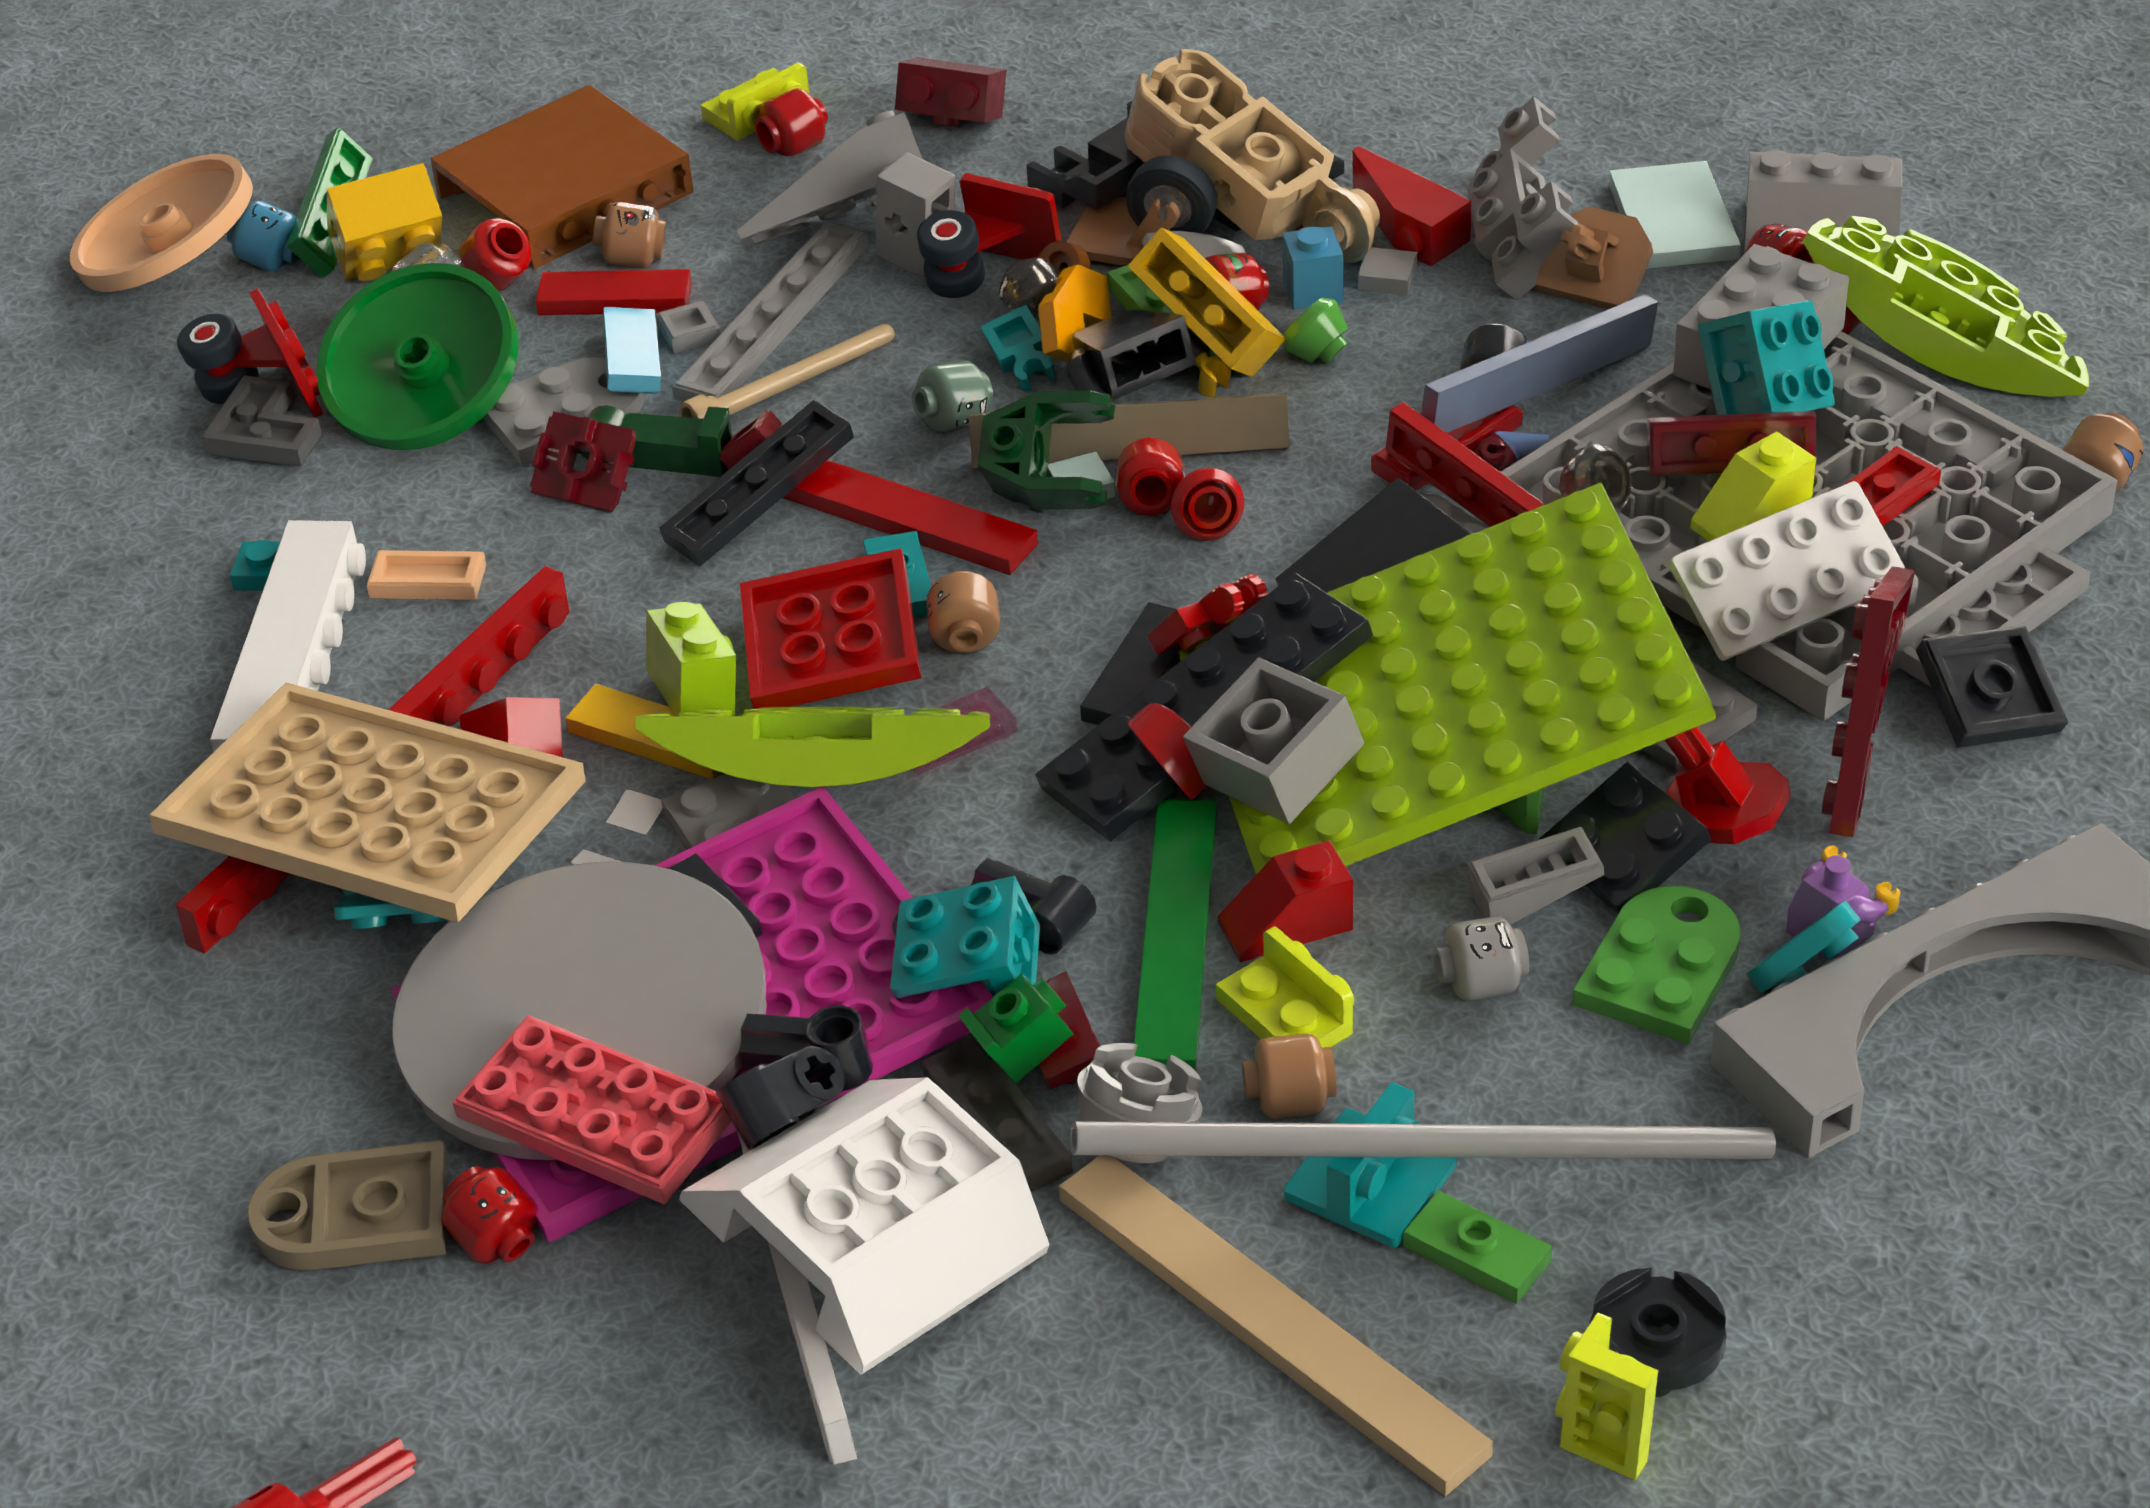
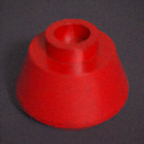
[1171,468,1244,541]

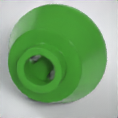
[1283,297,1348,364]

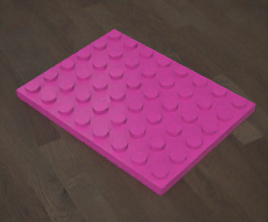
[391,787,993,1243]

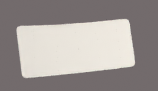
[571,790,662,865]

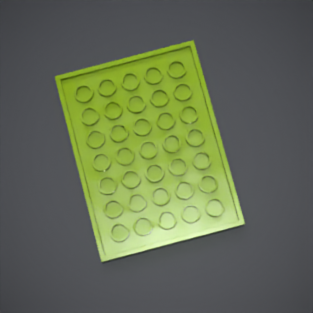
[1178,482,1717,874]

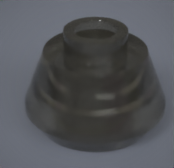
[1559,444,1632,515]

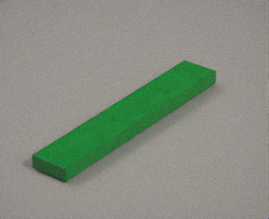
[1134,800,1217,1071]

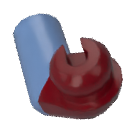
[1475,431,1549,471]

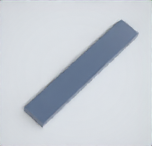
[1421,294,1658,433]

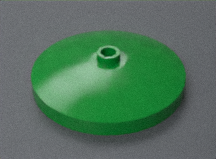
[316,263,519,450]

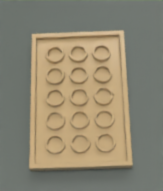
[149,682,586,923]

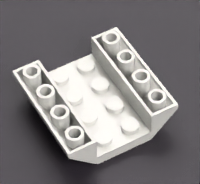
[679,1077,1049,1375]

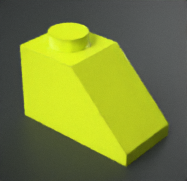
[1690,431,1816,541]

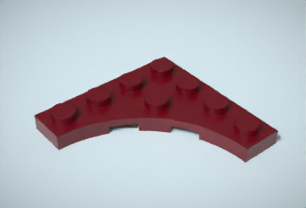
[1822,566,1915,837]

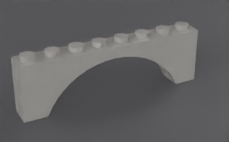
[1710,823,2150,1158]

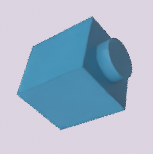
[1282,226,1343,310]

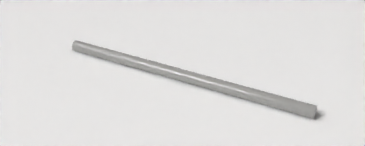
[1070,1121,1776,1160]

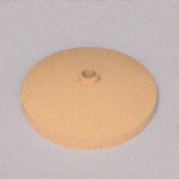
[70,154,253,292]

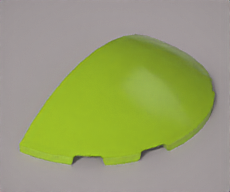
[1803,216,2089,397]
[635,706,990,787]

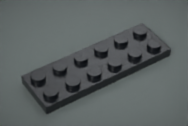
[1035,573,1373,842]

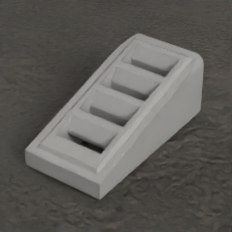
[1468,827,1604,925]

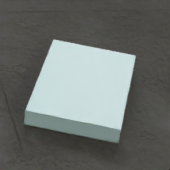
[1609,161,1741,269]

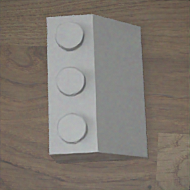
[1744,150,1902,254]

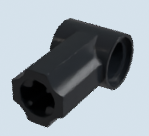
[971,858,1097,955]
[739,1005,873,1091]

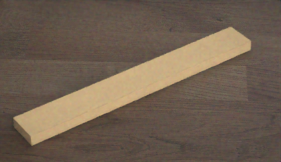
[1059,1155,1493,1497]

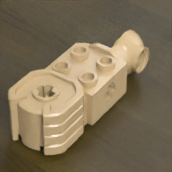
[1125,49,1380,263]

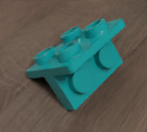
[1284,1082,1457,1248]

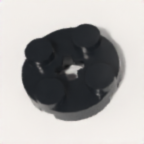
[1589,1268,1727,1397]

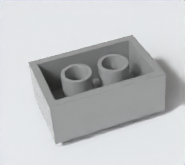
[1673,244,1849,389]

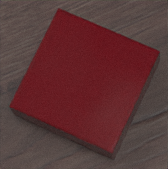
[719,410,782,469]

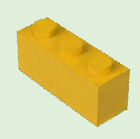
[1128,227,1286,377]

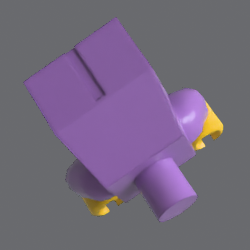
[1786,845,1900,961]

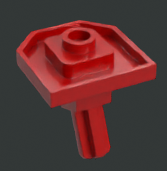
[1665,727,1791,844]

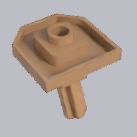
[1531,206,1653,309]

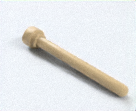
[679,324,895,418]

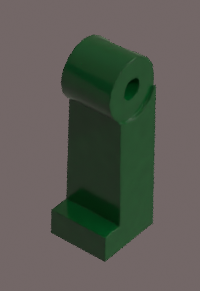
[581,405,732,477]

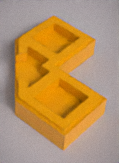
[1038,264,1112,364]

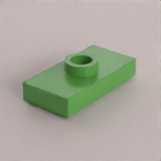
[1403,1190,1552,1304]

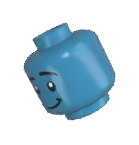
[227,201,299,272]

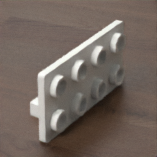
[1668,481,1905,661]

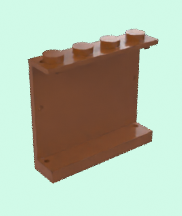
[430,84,694,269]

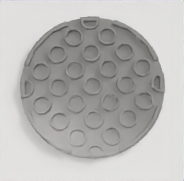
[393,861,767,1160]

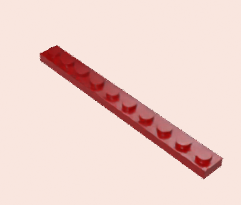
[175,566,570,954]

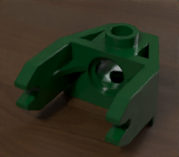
[978,390,1116,513]

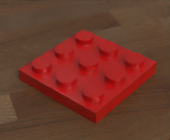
[740,548,922,709]

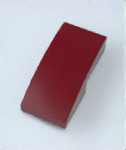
[1039,971,1101,1089]

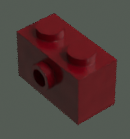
[894,57,1007,126]

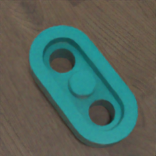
[1746,900,1861,994]

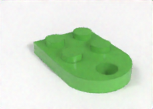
[1572,886,1740,1044]

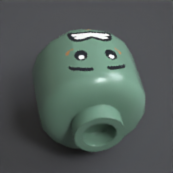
[912,360,993,432]

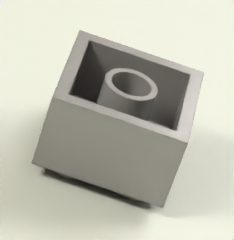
[1183,657,1365,824]

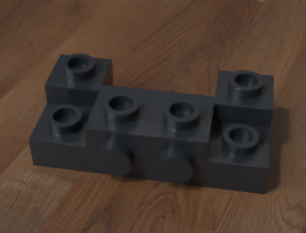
[1026,100,1161,210]

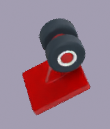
[917,173,1062,298]
[177,288,323,418]

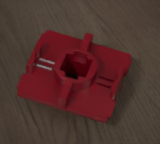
[530,411,637,512]

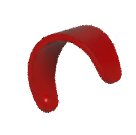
[1127,703,1207,800]

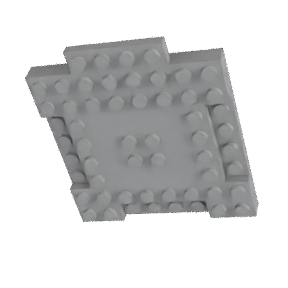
[1501,331,2117,721]

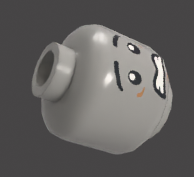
[1433,916,1530,1001]

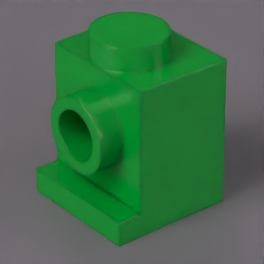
[958,973,1073,1083]

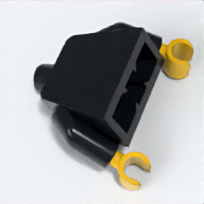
[1068,309,1231,404]

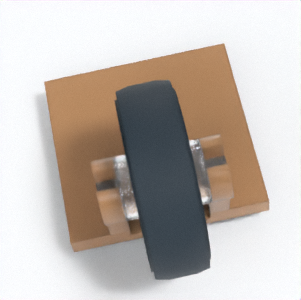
[1066,155,1217,266]

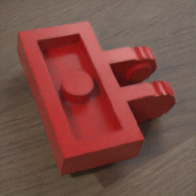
[1147,573,1268,655]

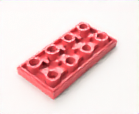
[452,1015,732,1205]

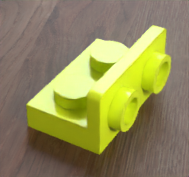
[700,63,809,141]
[1216,926,1354,1048]
[1555,1313,1658,1481]

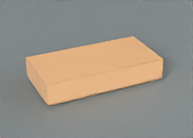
[366,550,486,600]

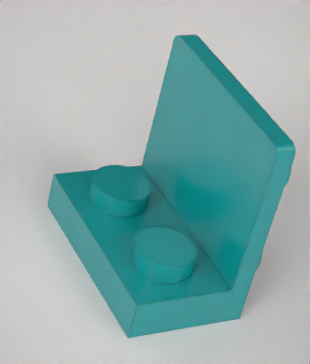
[1697,300,1835,415]
[890,876,1040,998]

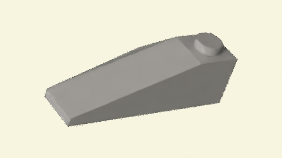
[737,111,923,247]

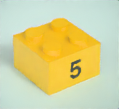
[327,163,442,281]

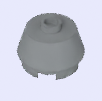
[1077,1043,1202,1163]

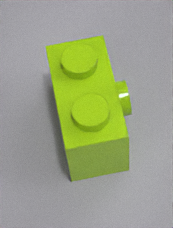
[646,602,736,716]

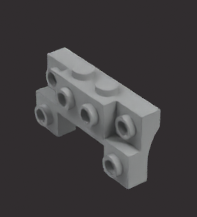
[1467,97,1578,299]

